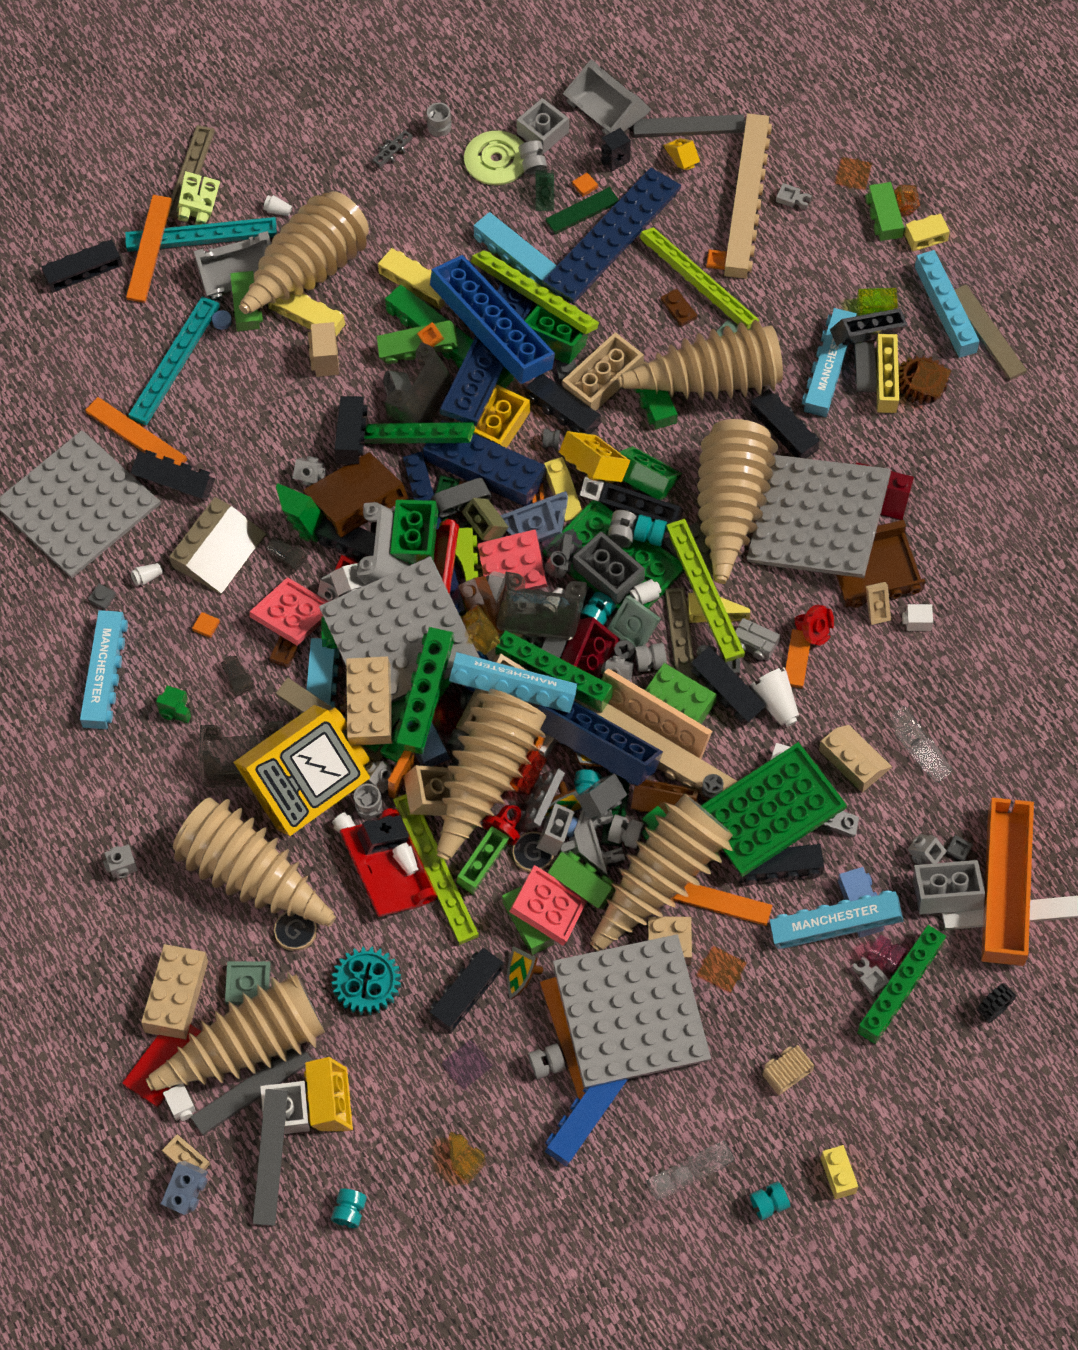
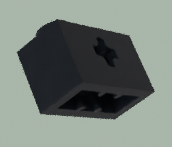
[600,128,631,172]
[357,815,410,855]

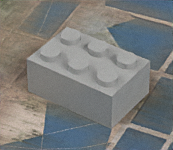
[913,860,985,915]

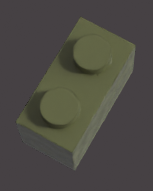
[462,498,509,541]

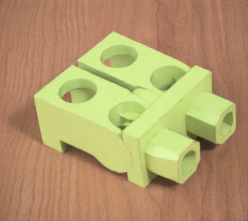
[176,171,220,225]

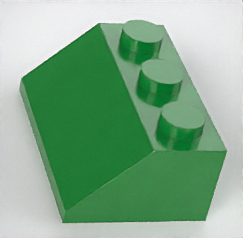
[619,446,683,500]
[276,483,324,542]
[390,500,438,565]

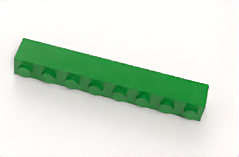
[385,284,514,388]

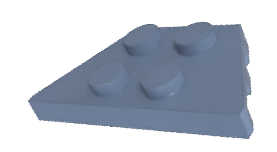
[500,491,569,543]

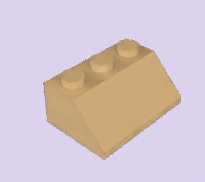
[819,725,892,793]

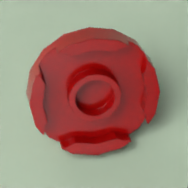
[794,604,834,646]
[481,805,521,845]

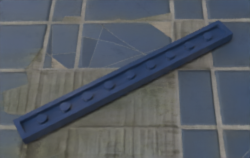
[403,451,467,616]

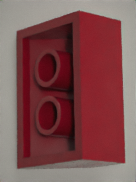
[856,462,914,520]
[561,617,620,680]

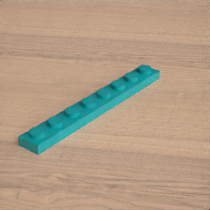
[125,217,277,252]
[129,296,220,426]

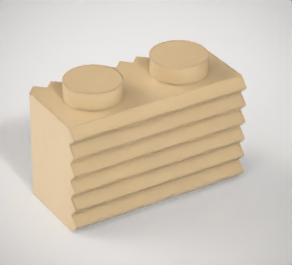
[763,1045,814,1095]

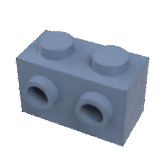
[161,1161,208,1215]

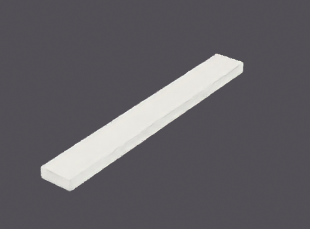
[942,896,1078,930]

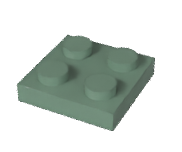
[608,595,661,647]
[225,961,271,1005]

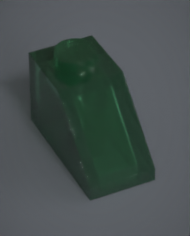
[535,170,554,211]

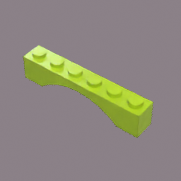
[455,528,478,637]

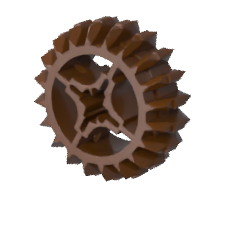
[898,354,949,404]

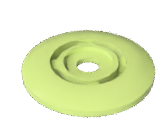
[464,131,524,185]

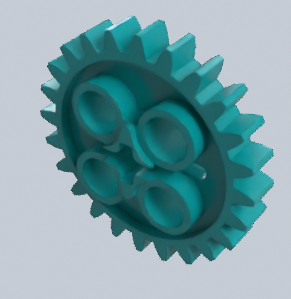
[331,946,402,1015]

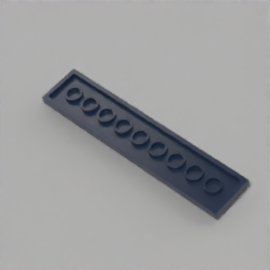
[542,168,681,304]
[440,282,535,427]

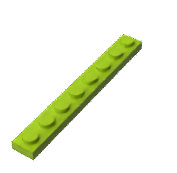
[639,227,759,329]
[471,250,599,335]
[666,519,745,663]
[393,794,479,945]

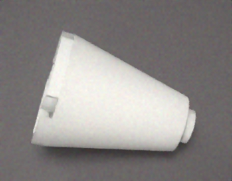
[749,667,799,727]

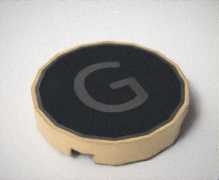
[512,832,554,872]
[274,911,317,951]

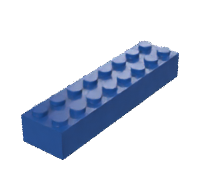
[430,255,555,384]

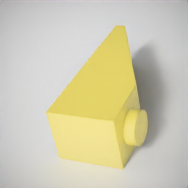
[544,457,582,522]
[688,592,750,623]

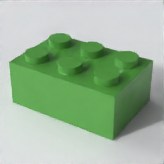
[645,663,717,724]

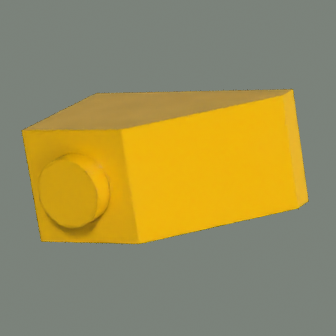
[663,138,700,170]

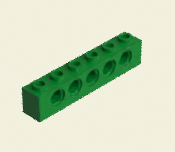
[394,627,455,754]
[495,630,612,713]
[857,925,946,1045]

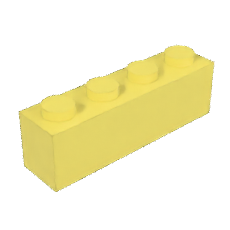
[378,248,446,310]
[268,292,345,336]
[875,334,899,413]

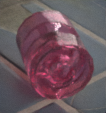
[867,934,907,973]

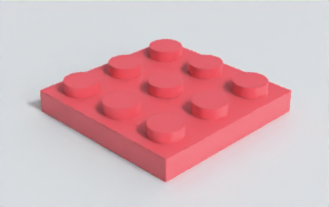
[477,530,548,595]
[249,577,328,646]
[509,865,587,946]

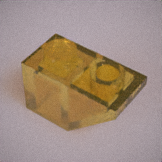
[462,605,500,655]
[449,1131,486,1184]

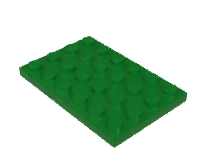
[543,500,684,611]
[701,742,847,877]

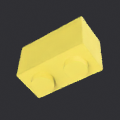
[904,214,950,251]
[821,1145,858,1200]

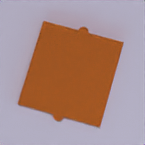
[835,157,872,190]
[909,359,952,399]
[697,946,747,993]

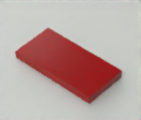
[122,1024,202,1108]

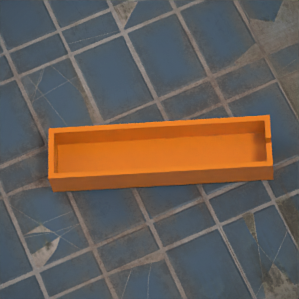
[981,797,1034,966]

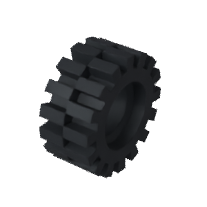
[977,983,1017,1023]

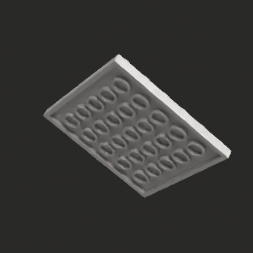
[0,430,161,578]
[747,455,891,578]
[319,557,480,703]
[552,934,711,1089]

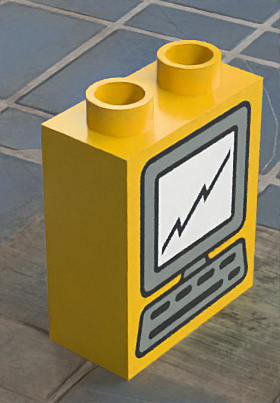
[234,705,370,836]

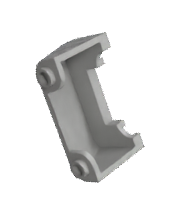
[563,59,651,135]
[194,231,271,300]
[357,502,412,585]

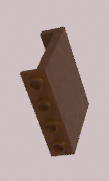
[303,452,408,537]
[835,520,925,608]

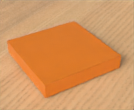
[388,750,414,799]

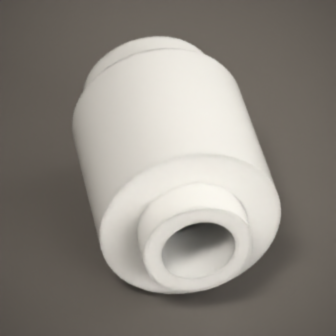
[630,579,661,605]

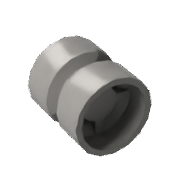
[427,103,452,137]
[518,141,548,175]
[607,510,638,548]
[634,643,667,673]
[354,784,382,819]
[608,815,644,849]
[528,1043,566,1080]

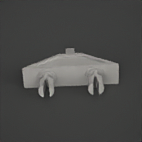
[560,809,625,877]

